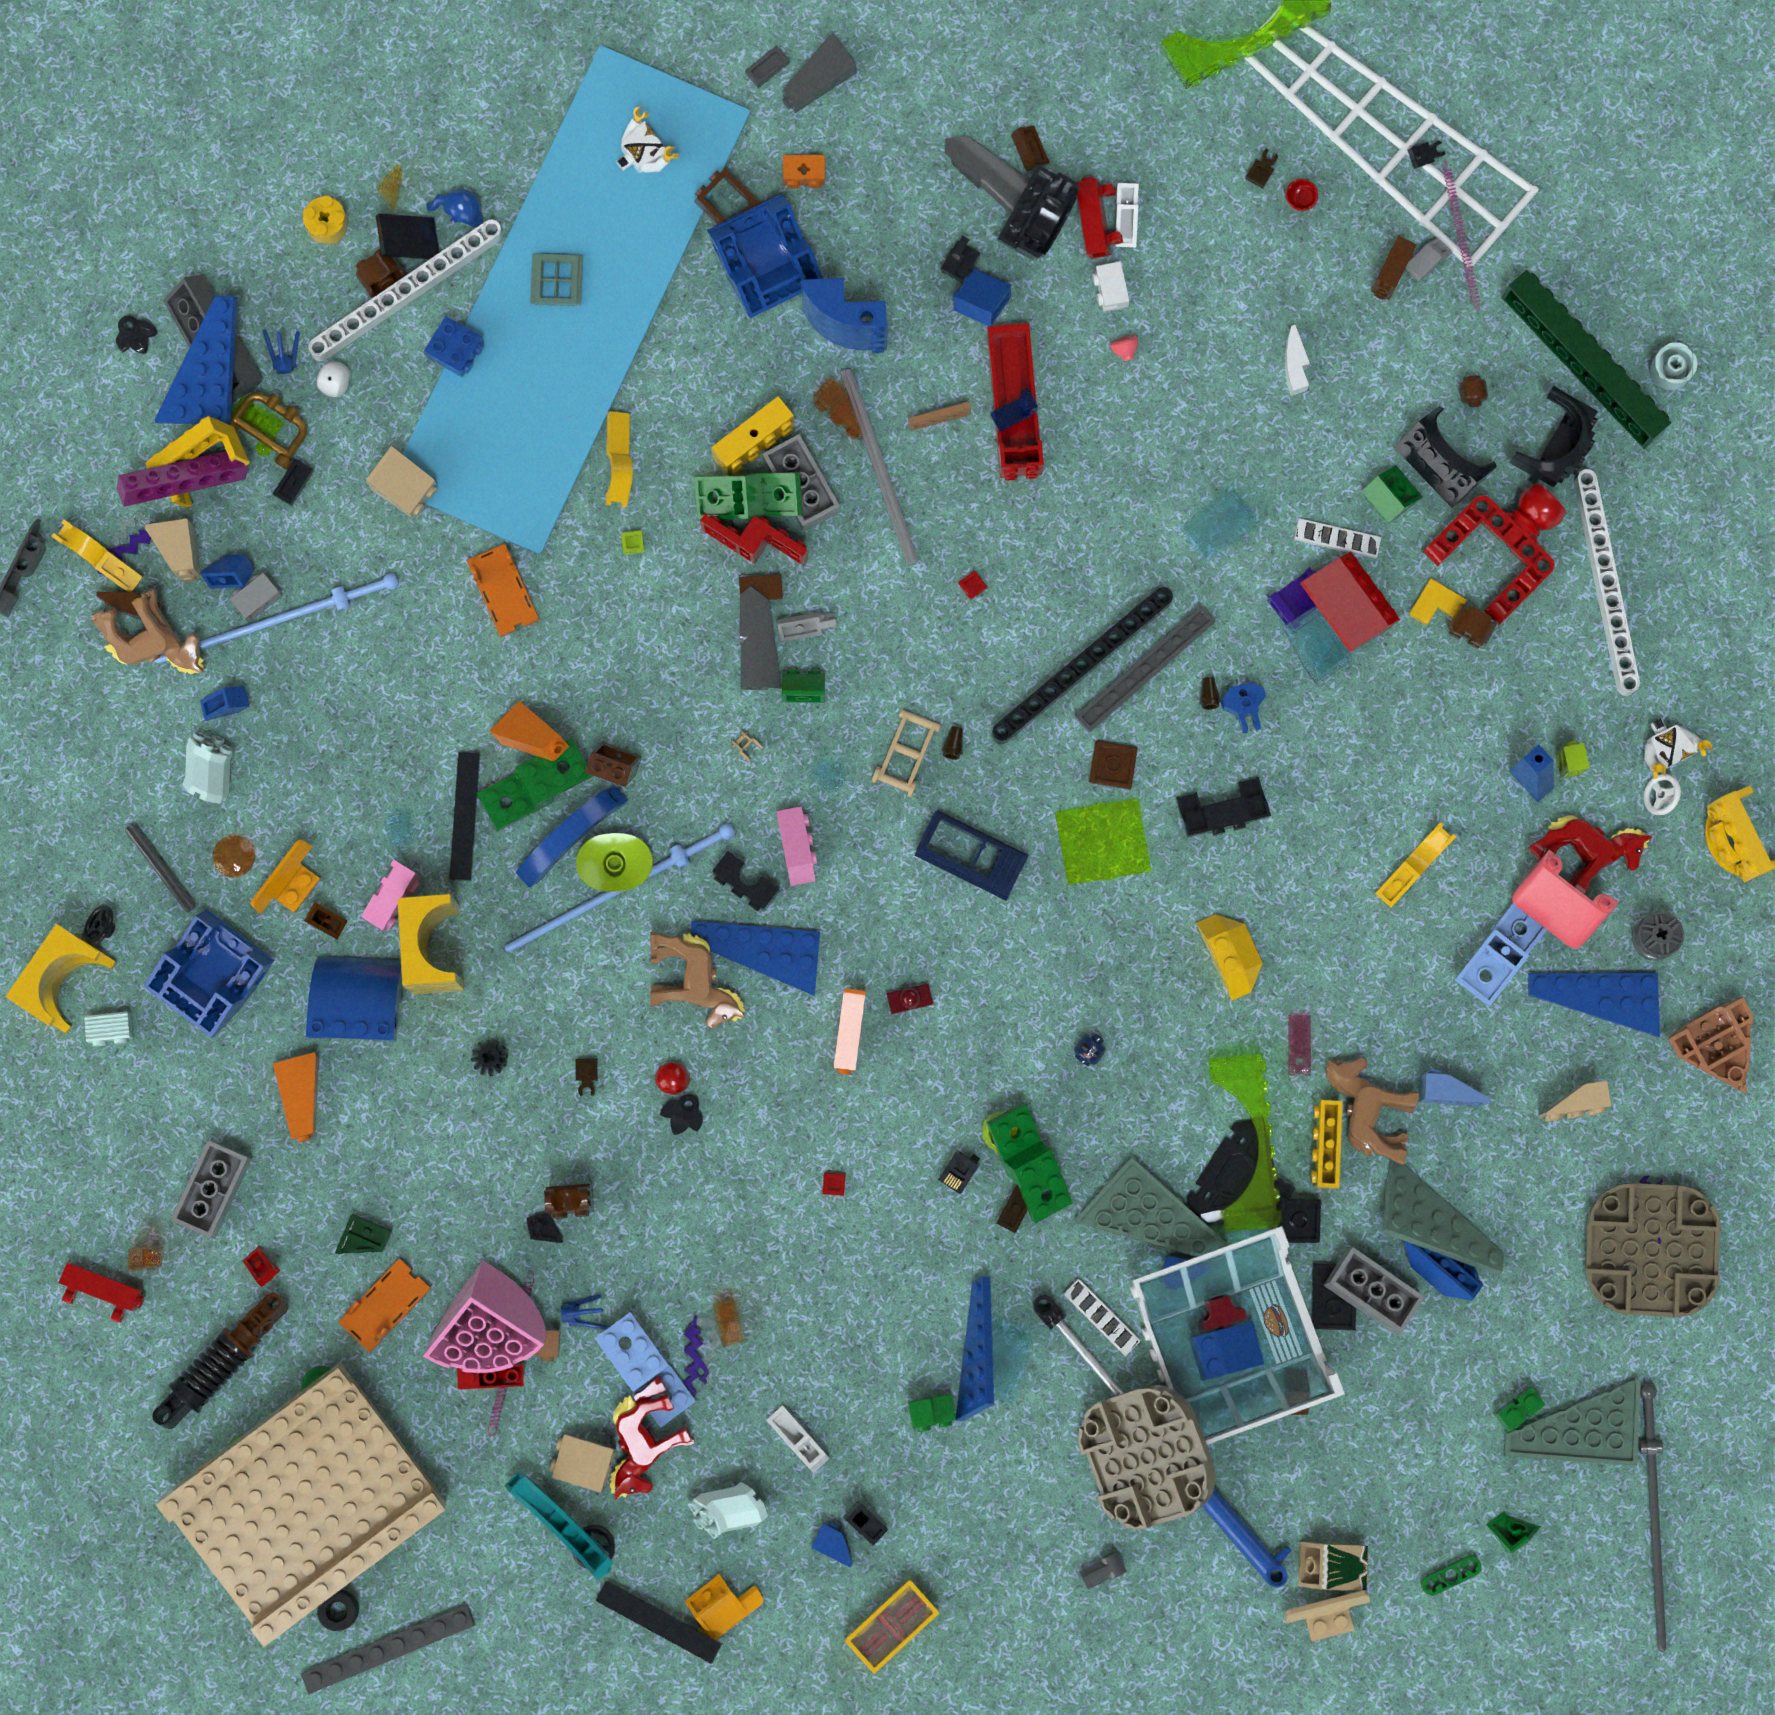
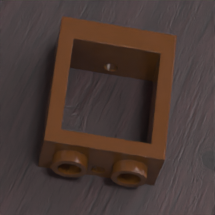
[694,168,761,225]
[1371,236,1417,300]
[585,742,642,787]

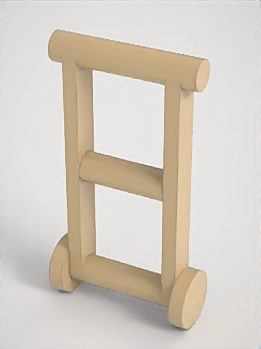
[872,709,941,798]

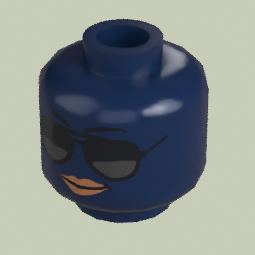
[1074,1033,1106,1066]

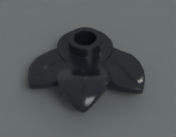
[116,316,157,354]
[660,1094,703,1135]

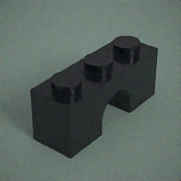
[712,851,780,912]

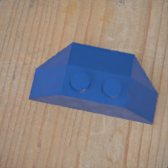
[1405,1242,1483,1301]

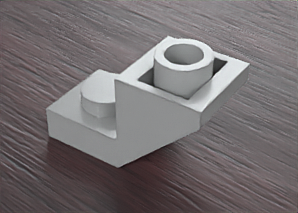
[1405,238,1452,281]

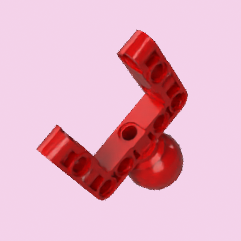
[1423,483,1567,625]

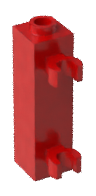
[1077,177,1124,259]
[58,1263,145,1323]

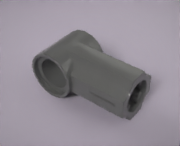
[1080,1551,1127,1589]

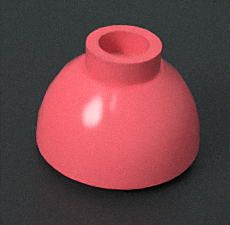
[1110,335,1138,361]

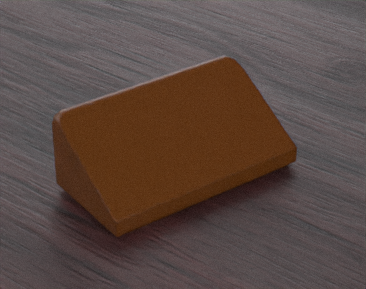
[1011,126,1050,172]
[739,574,783,600]

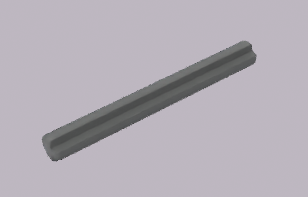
[125,824,196,913]

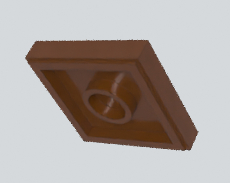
[1089,741,1138,790]

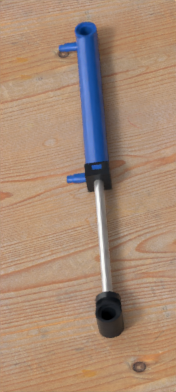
[1033,1295,1291,1588]

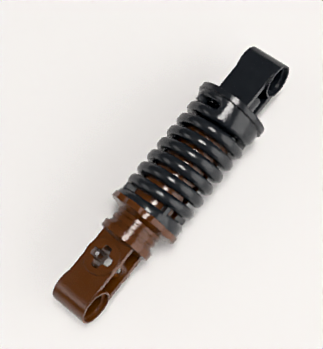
[152,1292,288,1429]

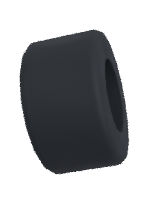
[317,1590,359,1631]

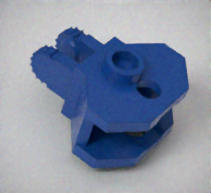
[1221,682,1266,734]

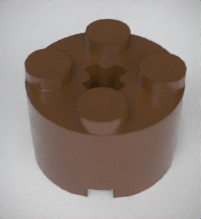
[356,249,405,298]
[1448,604,1498,649]

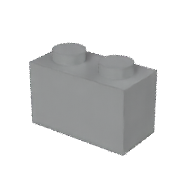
[230,573,282,622]

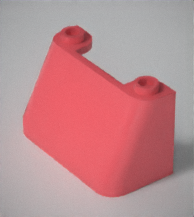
[1512,850,1619,949]

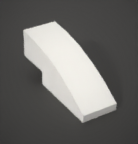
[1115,183,1139,247]
[1285,325,1310,396]
[767,1405,830,1473]

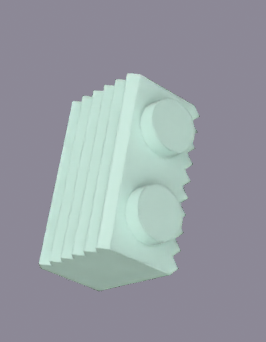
[84,1011,133,1047]

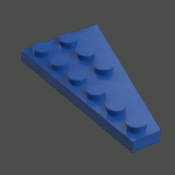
[690,921,820,996]
[1528,973,1660,1038]
[956,1276,994,1421]

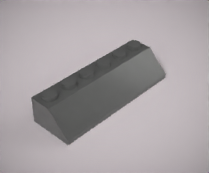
[163,274,262,402]

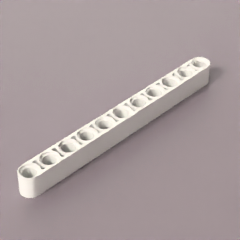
[309,220,503,361]
[1574,469,1640,696]

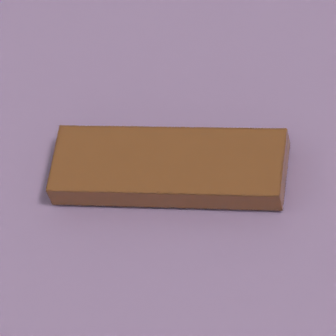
[908,402,971,431]

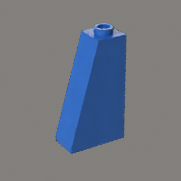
[1509,744,1554,802]

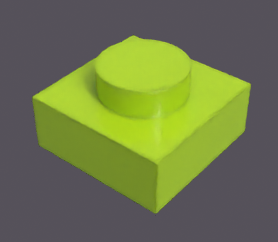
[621,530,645,555]

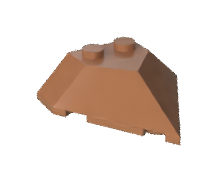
[1668,997,1753,1094]

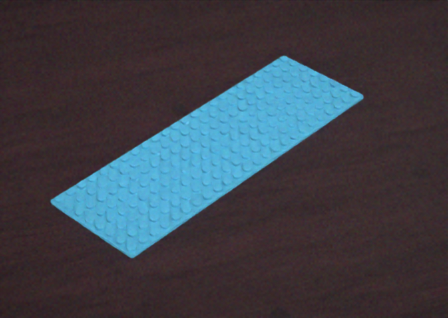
[402,46,750,554]

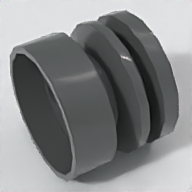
[1632,912,1684,961]

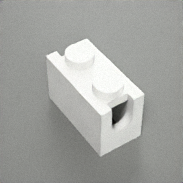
[1092,261,1129,312]

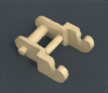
[731,731,763,763]

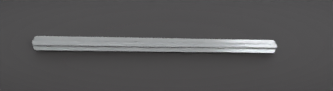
[840,369,918,565]

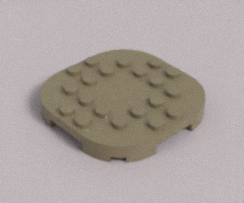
[1585,1183,1721,1317]
[1078,1385,1215,1530]

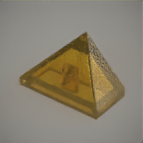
[376,164,403,211]

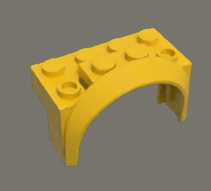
[145,416,250,508]
[1705,785,1775,883]

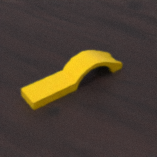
[605,411,633,508]
[51,519,143,593]
[1375,822,1457,907]

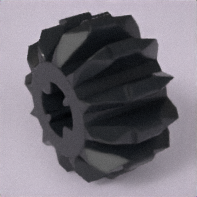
[471,1039,508,1077]

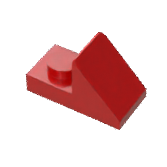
[242,1246,280,1287]

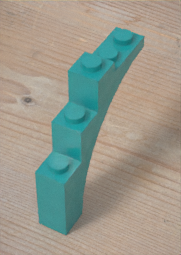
[504,1469,614,1581]

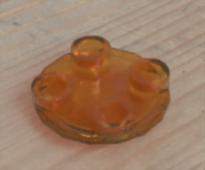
[212,835,256,878]

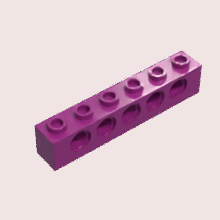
[116,451,248,507]

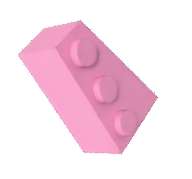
[776,806,817,886]
[361,859,420,932]

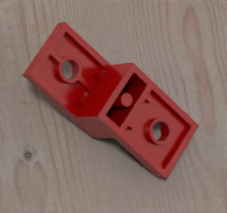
[700,514,808,566]

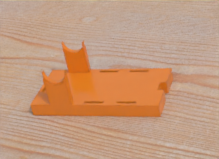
[466,544,540,637]
[338,1258,431,1353]

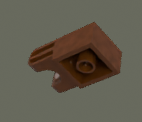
[544,1184,594,1219]

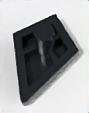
[526,1213,563,1243]

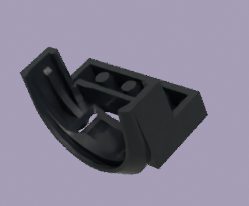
[997,165,1079,261]
[1394,406,1497,508]

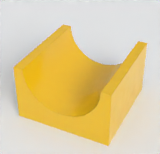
[397,894,465,995]

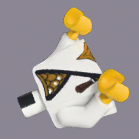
[616,106,679,173]
[1644,718,1713,779]

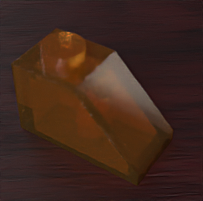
[713,1299,744,1347]

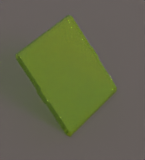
[1055,799,1152,885]

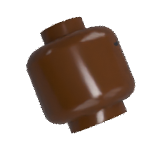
[1459,375,1488,408]

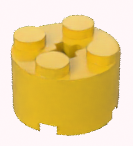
[303,195,348,244]

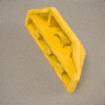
[1196,914,1263,1001]

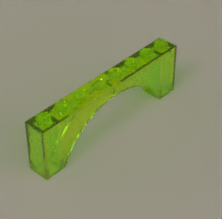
[1161,0,1331,89]
[1208,1054,1282,1233]

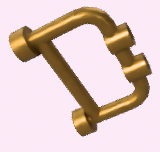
[230,392,307,470]

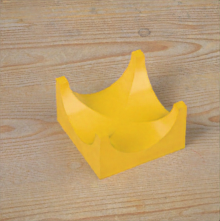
[5,924,117,1034]

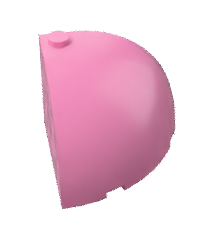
[423,1260,546,1373]

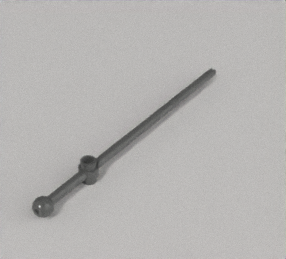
[1639,1385,1666,1652]

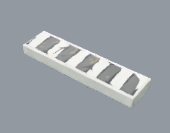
[1294,518,1381,559]
[1063,1279,1140,1356]

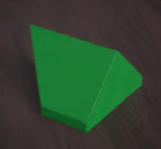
[1486,1512,1541,1554]

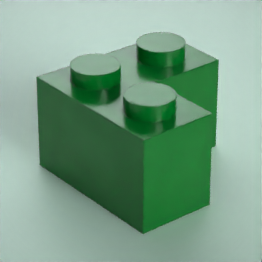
[908,1394,956,1432]

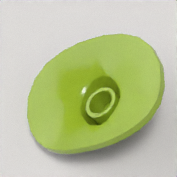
[576,833,653,892]

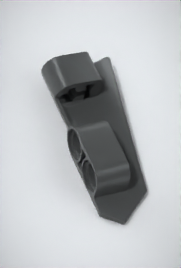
[945,137,1030,214]
[0,519,46,617]
[740,586,782,690]

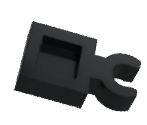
[1407,141,1446,169]

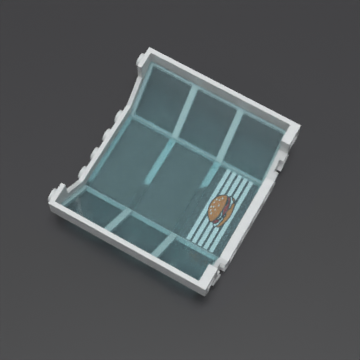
[1130,1226,1345,1445]

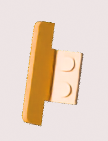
[250,839,321,914]
[684,1574,763,1640]

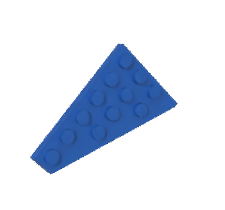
[155,296,238,425]

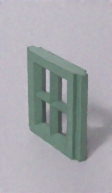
[530,254,583,306]

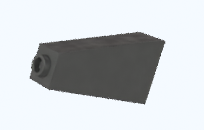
[782,33,857,113]

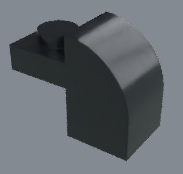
[843,1501,888,1546]

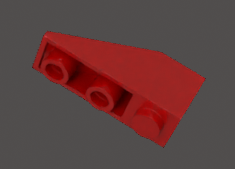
[457,1364,524,1390]

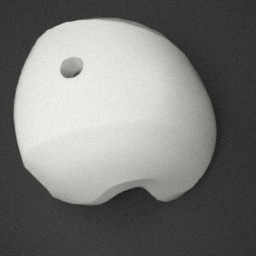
[317,362,351,397]

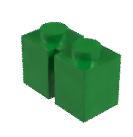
[1494,1387,1546,1432]

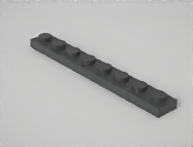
[1075,606,1215,733]
[301,1605,475,1695]

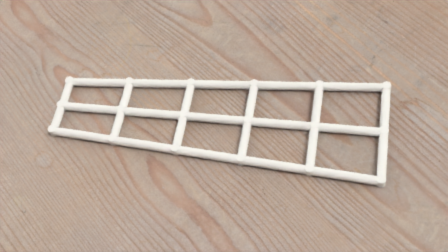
[1239,5,1538,269]

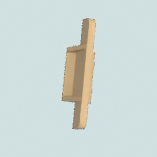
[1284,1590,1370,1641]

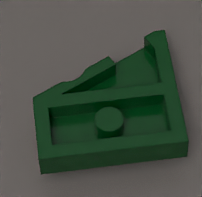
[335,1214,392,1254]

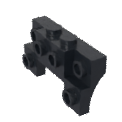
[1176,777,1271,838]

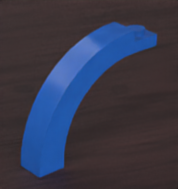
[515,785,628,888]

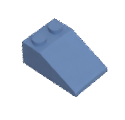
[1419,1070,1491,1106]

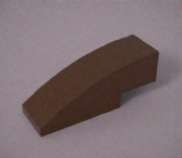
[96,592,164,620]

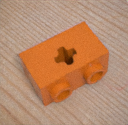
[783,155,825,189]

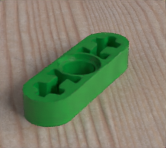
[1421,1556,1482,1596]

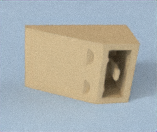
[1539,1081,1612,1122]

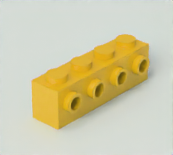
[1311,1100,1343,1190]

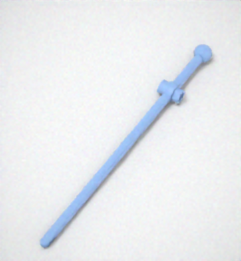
[155,573,399,663]
[505,823,735,952]

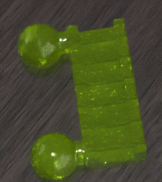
[231,397,285,457]

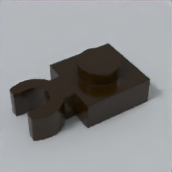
[1245,149,1278,189]
[575,1059,598,1096]

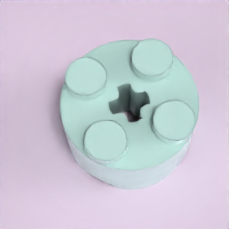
[1650,343,1697,390]

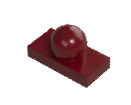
[886,984,933,1015]

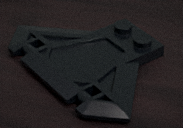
[1187,1117,1296,1226]

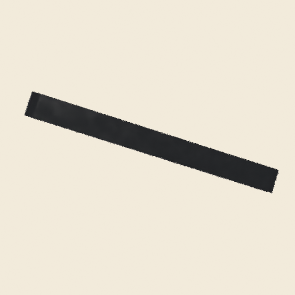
[992,587,1173,745]

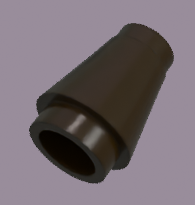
[1200,677,1221,710]
[942,727,963,760]

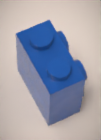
[952,269,1012,327]
[424,316,485,377]

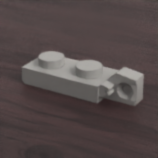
[776,612,837,642]

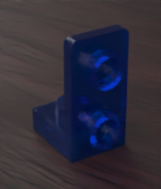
[990,389,1038,432]

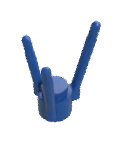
[263,329,300,374]
[561,1294,611,1330]

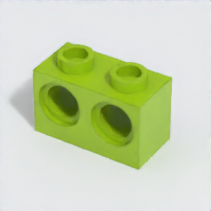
[1555,741,1590,779]

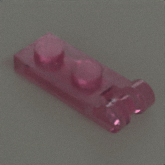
[1288,1015,1311,1076]

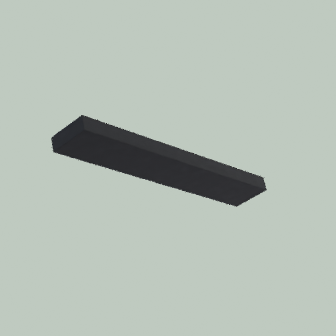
[449,752,480,881]
[596,1581,723,1664]

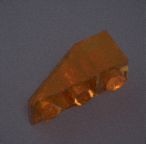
[813,378,863,442]
[128,1247,162,1272]

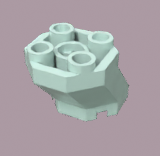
[182,731,233,804]
[688,1482,768,1539]

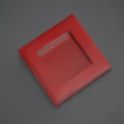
[958,571,987,601]
[822,1173,846,1196]

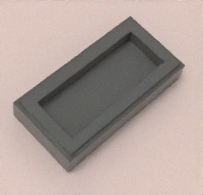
[745,45,790,88]

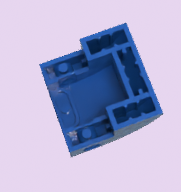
[707,194,823,318]
[801,278,888,353]
[143,909,274,1038]
[306,957,403,1042]

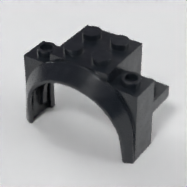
[1510,386,1598,488]

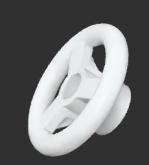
[1643,774,1681,815]

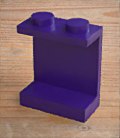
[1267,567,1321,634]

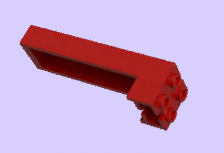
[987,323,1044,481]

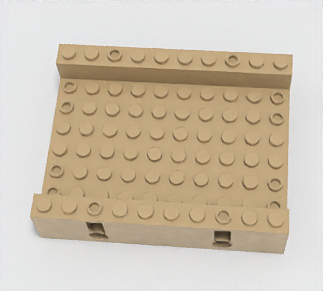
[156,1362,446,1647]

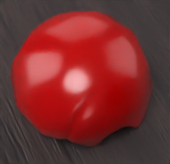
[1286,179,1319,211]
[655,1062,690,1095]

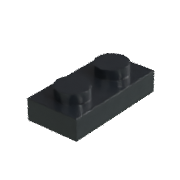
[273,459,314,506]

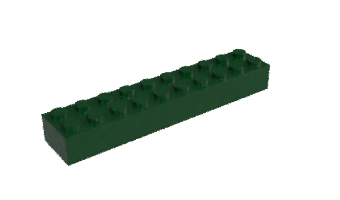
[1501,270,1672,450]

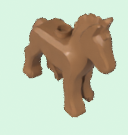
[1326,1058,1419,1165]

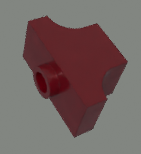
[1199,1294,1247,1331]

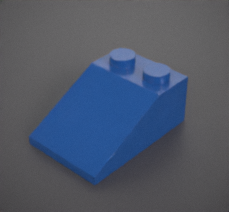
[1190,1321,1264,1381]

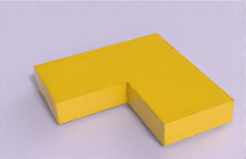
[1409,578,1467,626]

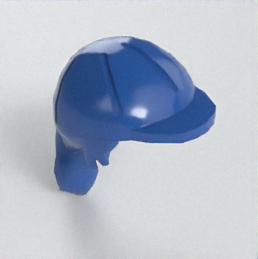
[426,189,483,228]

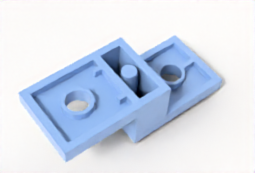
[1455,903,1547,1007]
[594,1312,696,1428]

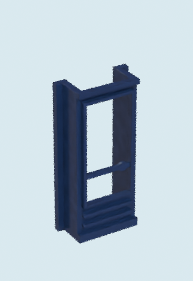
[914,810,1029,901]

